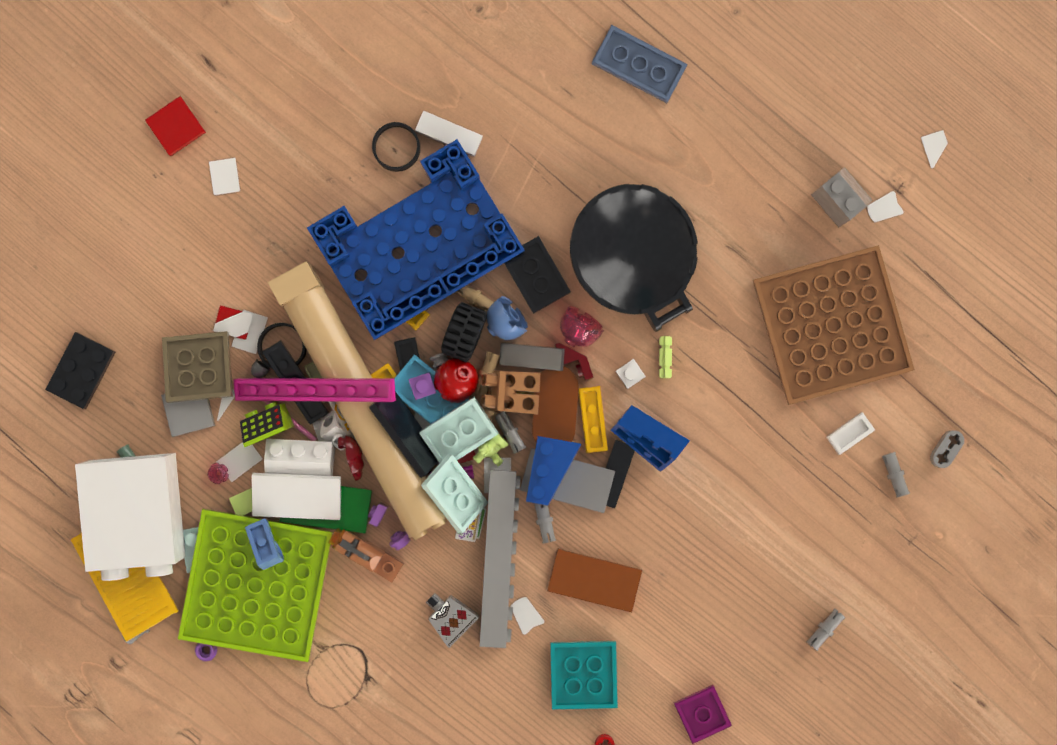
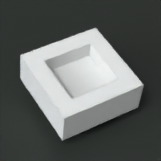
[615,359,646,389]

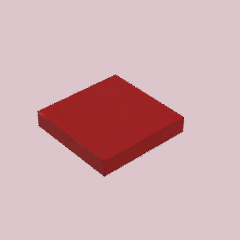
[145,96,206,156]

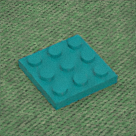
[550,641,618,710]

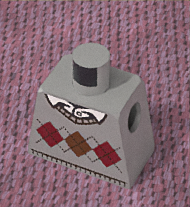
[426,593,479,648]

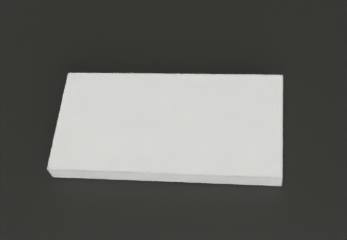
[252,473,341,520]

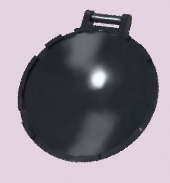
[570,184,698,332]

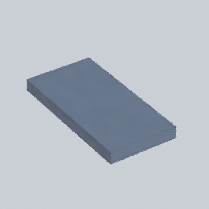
[592,25,688,103]

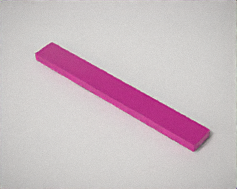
[233,378,396,402]

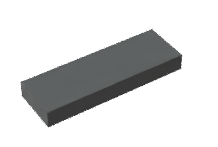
[500,343,565,371]

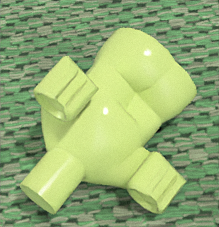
[473,433,509,467]

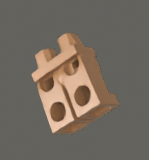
[481,371,540,415]

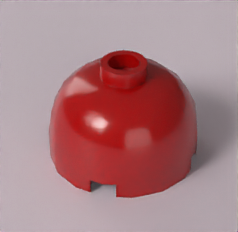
[434,358,479,403]

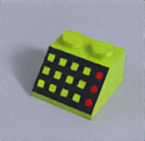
[240,401,295,447]

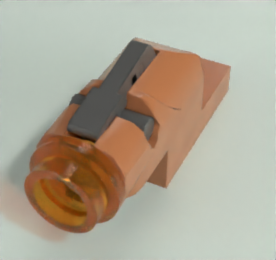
[329,528,404,583]

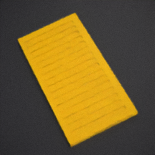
[71,533,179,642]

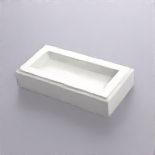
[826,412,875,455]

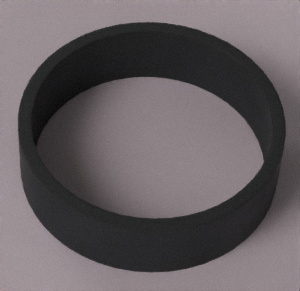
[372,122,420,172]
[257,323,307,369]

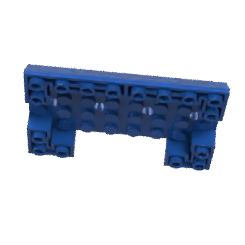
[307,139,525,340]

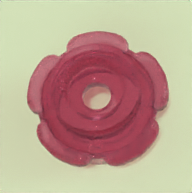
[208,463,229,484]

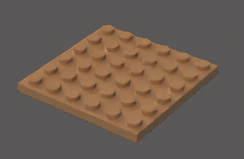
[753,245,915,405]

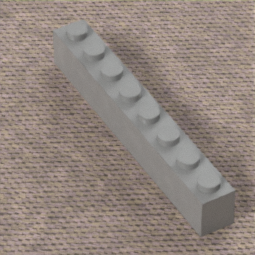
[480,470,520,648]

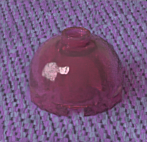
[560,306,604,347]

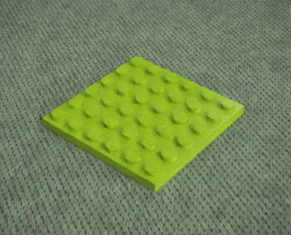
[178,509,333,662]

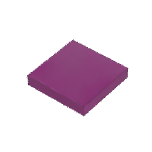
[674,684,732,744]

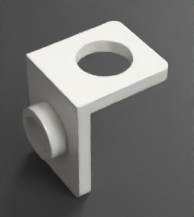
[320,411,356,450]

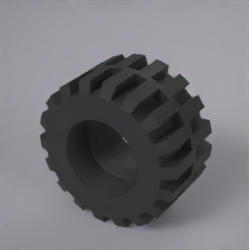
[441,302,487,362]

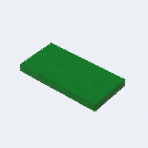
[279,486,372,533]

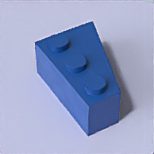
[611,405,690,472]
[526,436,581,506]

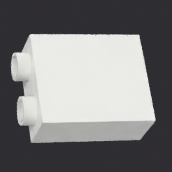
[75,453,186,581]

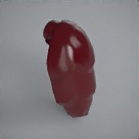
[338,435,365,481]

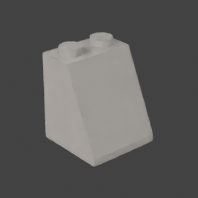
[811,167,872,228]

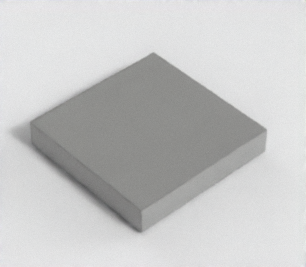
[161,394,215,437]

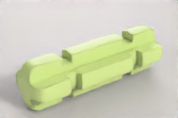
[659,336,672,378]

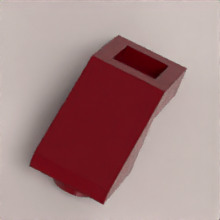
[555,343,594,381]

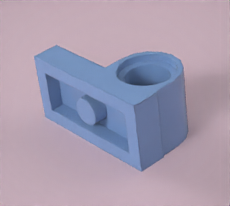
[245,518,284,570]

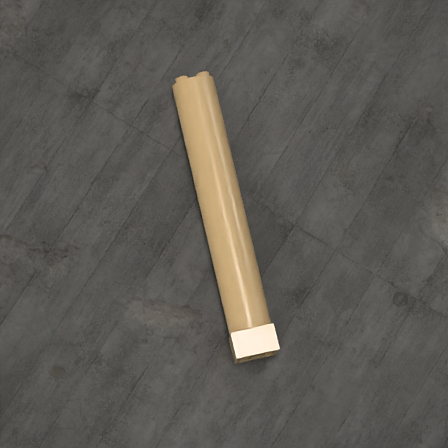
[267,261,447,540]

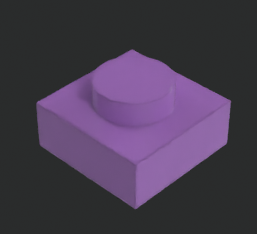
[408,373,436,400]
[368,503,389,527]

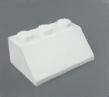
[264,439,335,476]

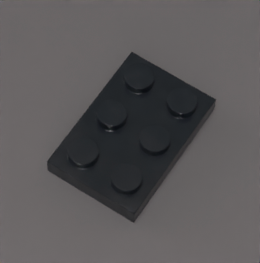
[504,236,571,314]
[45,332,116,409]

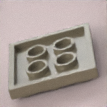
[162,331,233,403]

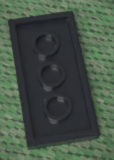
[369,391,438,478]

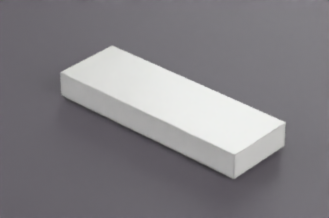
[415,111,483,157]

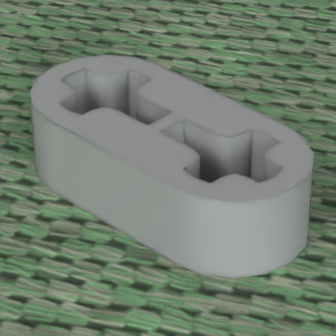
[930,431,964,468]

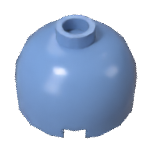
[486,296,528,340]

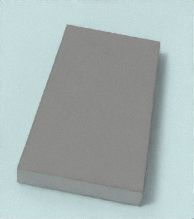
[520,448,615,513]

